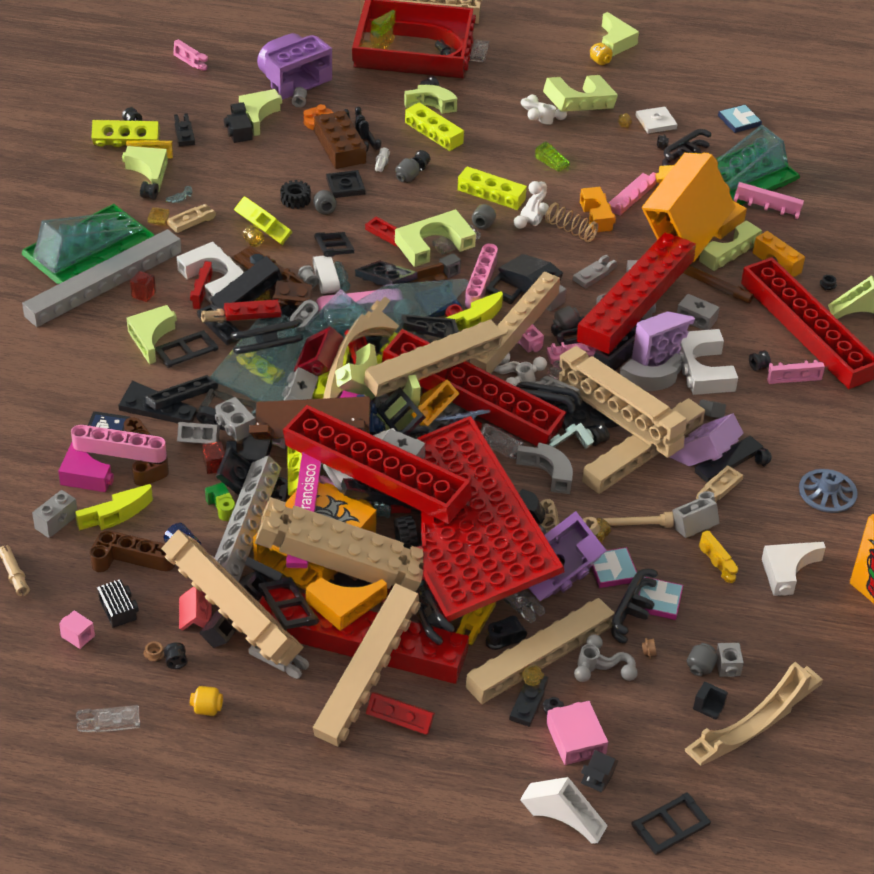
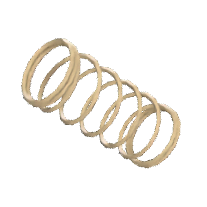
[545,202,598,243]

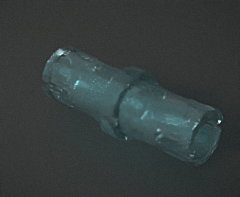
[334,261,350,291]

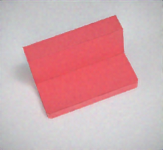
[179,587,212,630]

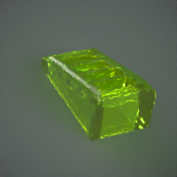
[371,10,395,38]
[535,141,570,172]

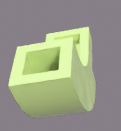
[404,85,457,114]

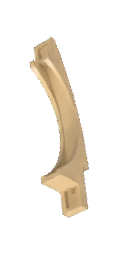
[323,296,399,399]
[685,662,823,766]

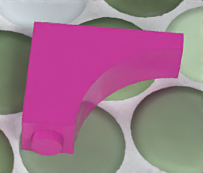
[58,442,114,492]

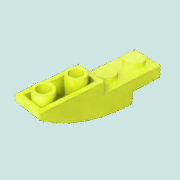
[234,197,292,245]
[446,291,503,331]
[75,484,153,530]

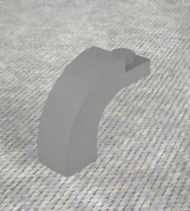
[620,353,682,391]
[516,443,573,494]

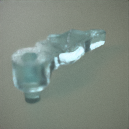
[166,186,193,203]

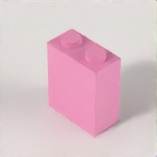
[546,701,608,765]

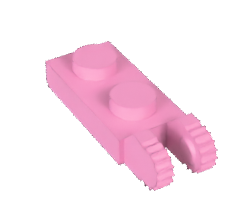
[174,39,208,71]

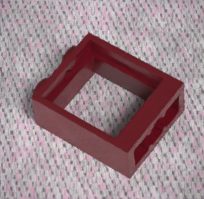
[293,326,344,377]

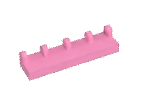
[609,172,656,216]
[733,182,804,219]

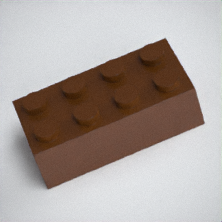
[314,111,367,169]

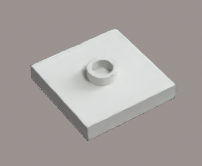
[636,107,677,134]

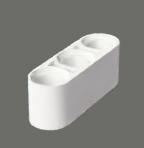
[313,255,340,295]

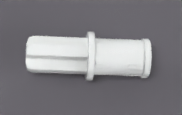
[375,148,390,172]

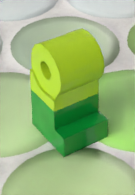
[205,483,235,521]

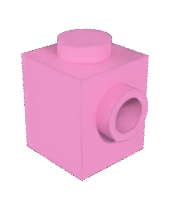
[59,610,95,649]

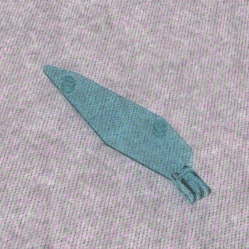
[324,279,469,333]

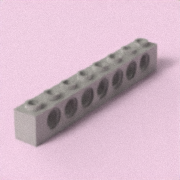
[215,456,281,582]

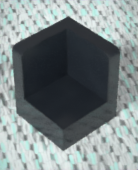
[693,681,728,720]

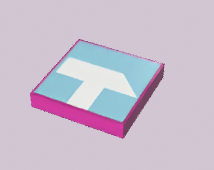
[591,547,637,588]
[639,577,683,620]

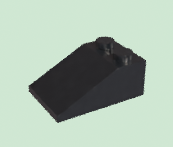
[498,254,563,293]

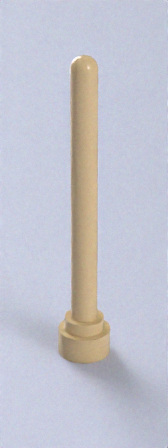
[589,512,674,528]

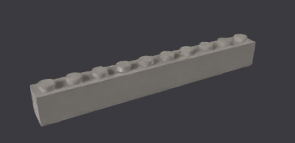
[22,229,181,327]

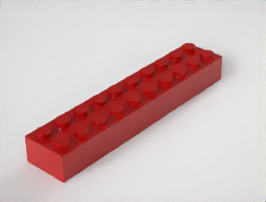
[577,232,696,354]
[741,257,874,389]
[381,329,566,446]
[283,405,472,524]
[259,588,469,684]

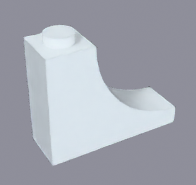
[762,542,826,596]
[520,777,607,844]

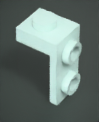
[549,423,594,449]

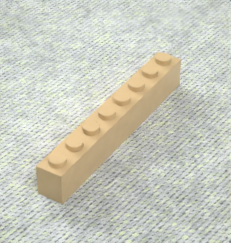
[470,271,560,374]
[364,319,503,397]
[582,398,705,494]
[313,583,421,747]
[466,598,615,704]

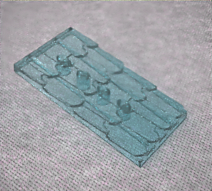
[210,314,319,402]

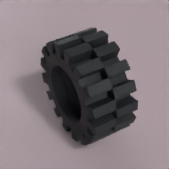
[280,180,311,209]
[394,516,419,549]

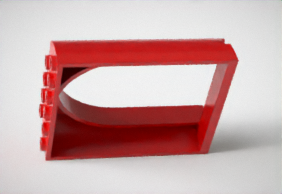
[352,0,476,78]

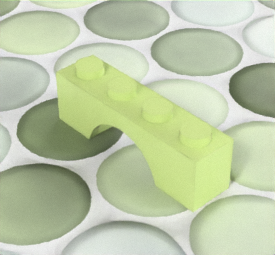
[699,220,762,271]

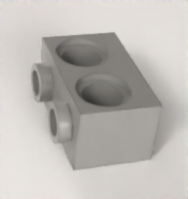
[215,397,256,441]

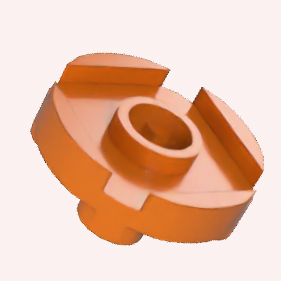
[304,104,334,130]

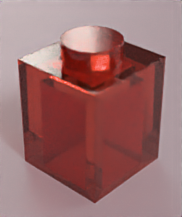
[130,271,156,302]
[202,441,225,474]

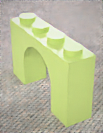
[543,75,618,112]
[395,209,476,267]

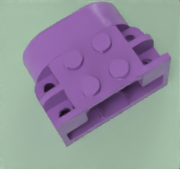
[257,33,332,100]
[529,511,606,601]

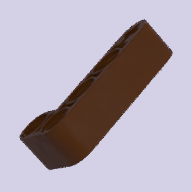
[124,417,169,486]
[90,530,175,572]

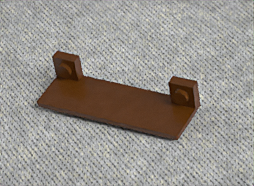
[249,396,371,440]

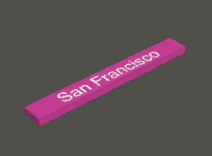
[286,452,322,568]

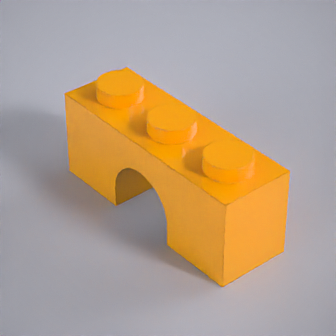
[580,187,616,233]
[753,231,805,277]

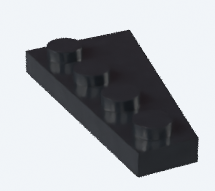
[118,380,197,423]
[341,478,416,509]

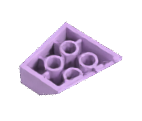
[632,311,695,367]
[670,413,743,466]

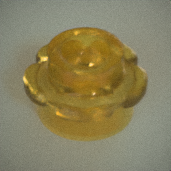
[618,113,632,128]
[522,665,544,686]

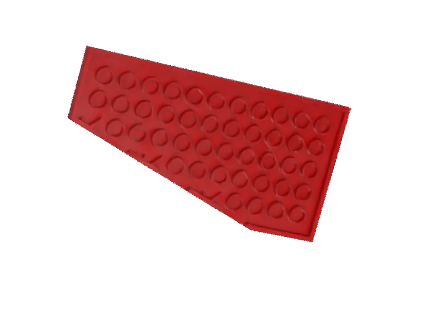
[417,416,565,622]

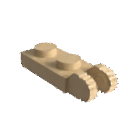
[167,204,216,233]
[696,465,744,502]

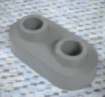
[290,300,319,332]

